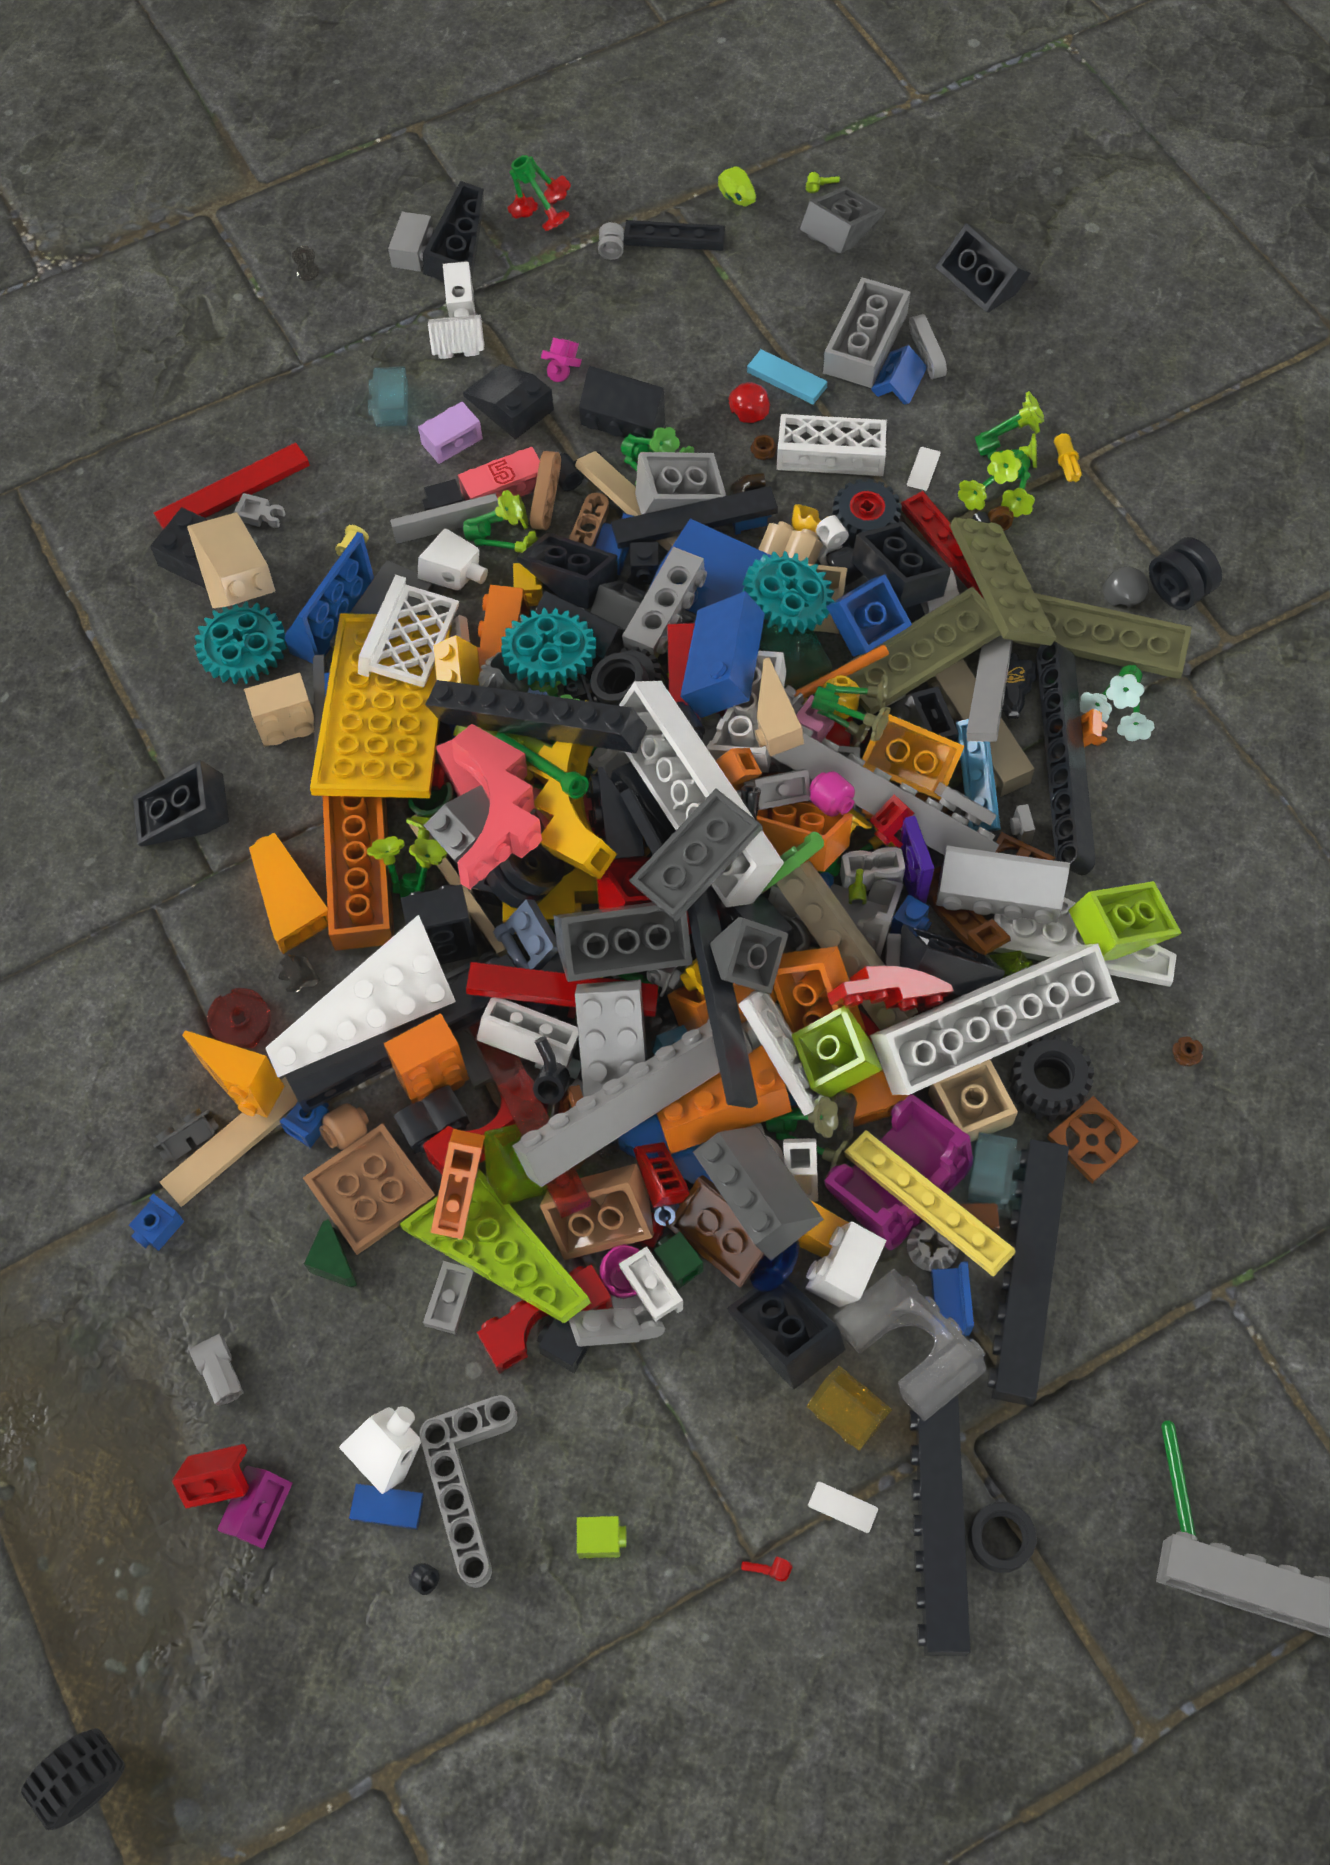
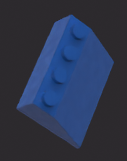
[650,519,771,614]
[285,532,374,664]

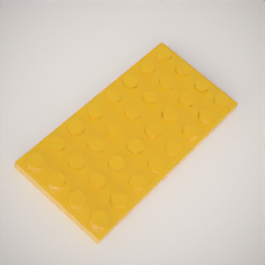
[310,613,452,798]

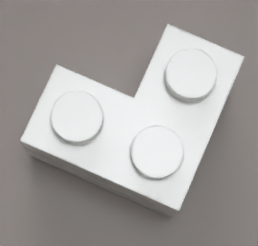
[805,1221,886,1307]

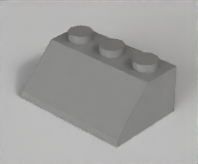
[635,452,726,515]

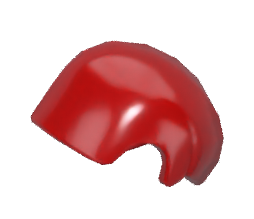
[729,382,770,423]

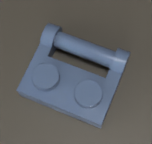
[493,899,558,970]

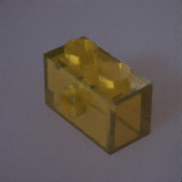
[806,1365,892,1451]

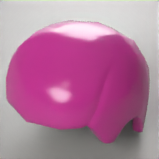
[599,1244,640,1299]

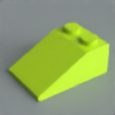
[1068,881,1181,961]

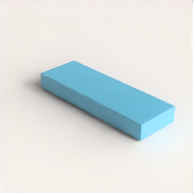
[747,349,827,405]

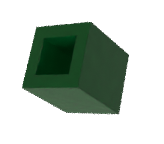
[654,1232,704,1290]

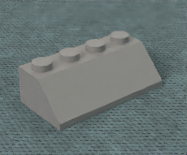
[936,846,1070,924]

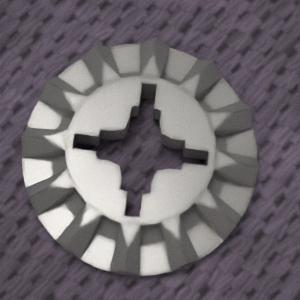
[907,1221,959,1272]

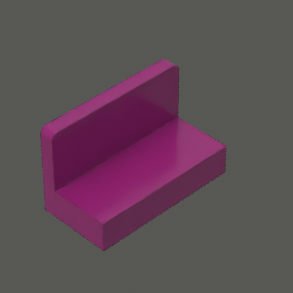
[218,1466,293,1549]

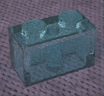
[368,367,408,427]
[966,1132,1021,1210]

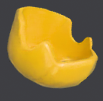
[791,504,828,539]

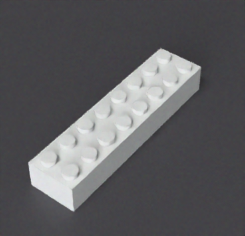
[619,681,784,907]
[870,944,1119,1095]

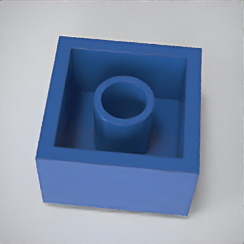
[826,574,912,656]

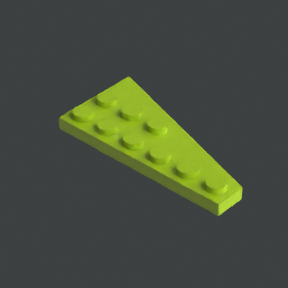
[399,1168,591,1323]

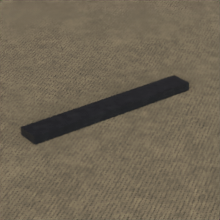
[687,885,758,1109]

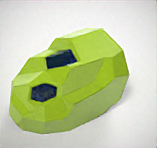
[718,166,756,207]

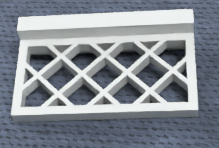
[777,414,887,476]
[358,575,459,688]

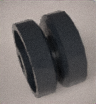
[1148,537,1222,611]
[486,843,565,908]

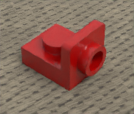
[869,794,914,849]

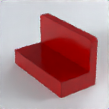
[172,1444,250,1509]

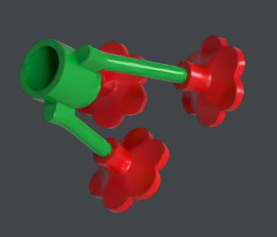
[508,155,571,231]

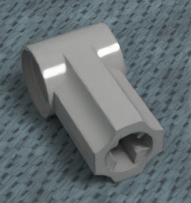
[189,1333,243,1406]

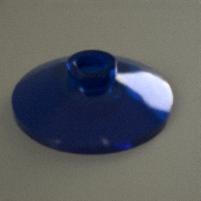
[750,1240,800,1291]

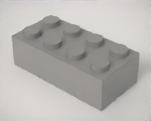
[823,277,910,388]
[575,980,648,1097]

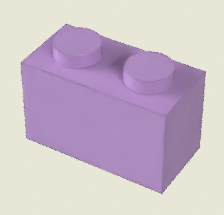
[418,402,483,464]

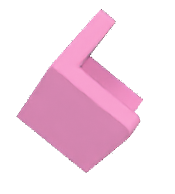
[796,695,835,742]

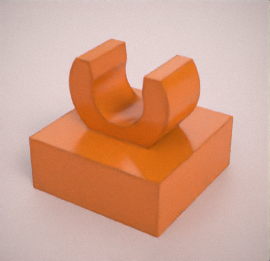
[1081,708,1107,747]

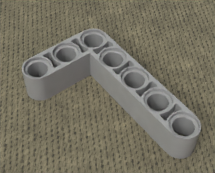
[419,1395,518,1588]

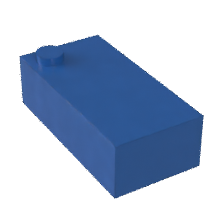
[680,591,765,718]

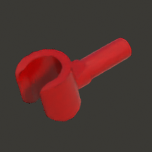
[741,1557,792,1582]

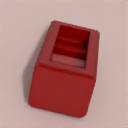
[633,1142,690,1208]

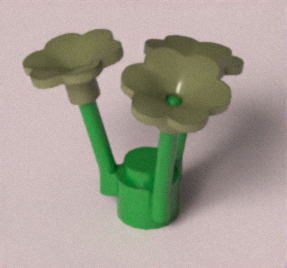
[811,675,890,747]
[766,1093,850,1170]

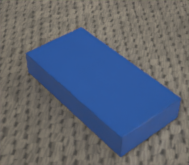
[349,1484,424,1530]

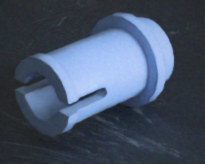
[654,1203,679,1226]

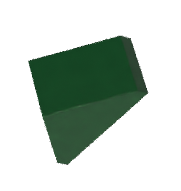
[304,1219,357,1288]

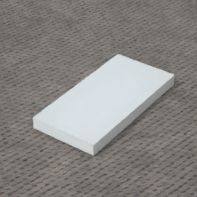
[738,990,824,1116]

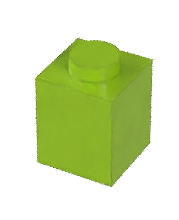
[577,1516,627,1558]

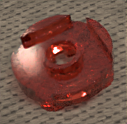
[207,988,271,1049]

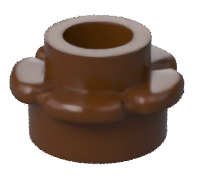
[750,435,777,460]
[988,506,1014,531]
[1172,1036,1203,1066]

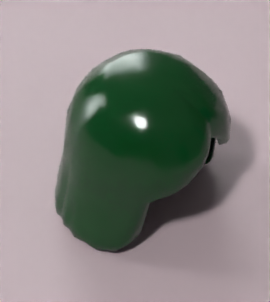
[408,782,457,818]

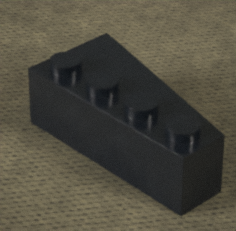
[423,181,484,288]

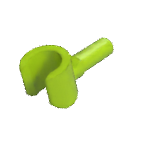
[806,172,840,193]
[848,869,867,905]

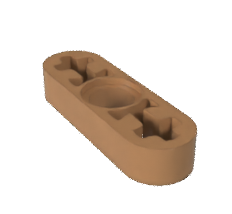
[530,451,561,530]
[569,493,609,548]

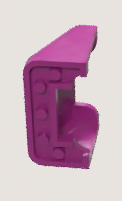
[824,1094,973,1250]

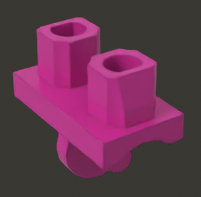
[541,337,582,382]

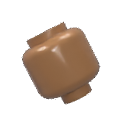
[319,1103,369,1150]

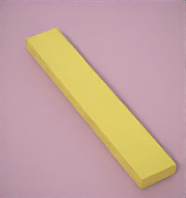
[844,1130,1015,1277]

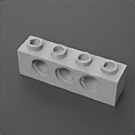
[622,547,707,658]

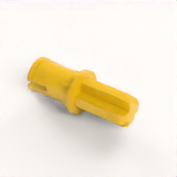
[1054,433,1082,482]

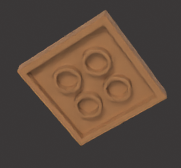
[303,1123,436,1255]

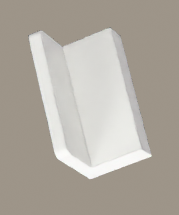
[619,1247,683,1321]

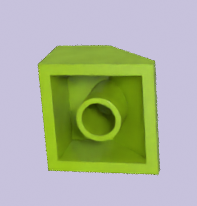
[791,1006,882,1098]

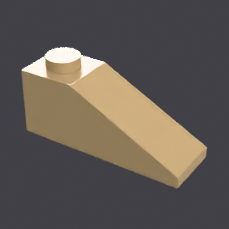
[754,657,804,757]

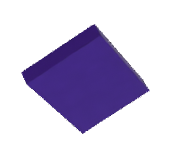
[900,815,934,904]

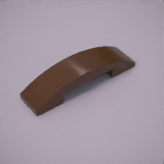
[927,866,1011,955]

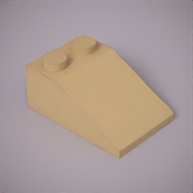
[187,512,276,608]

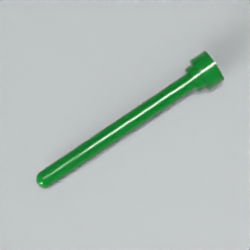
[495,732,589,799]
[1161,1420,1196,1536]

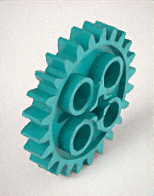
[742,551,834,634]
[194,601,287,684]
[501,608,596,688]

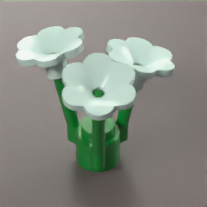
[1079,665,1154,741]

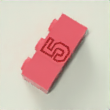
[458,447,540,501]

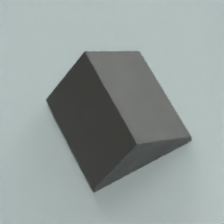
[709,917,788,994]

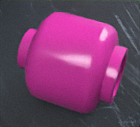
[809,771,855,817]

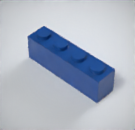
[618,1113,712,1191]

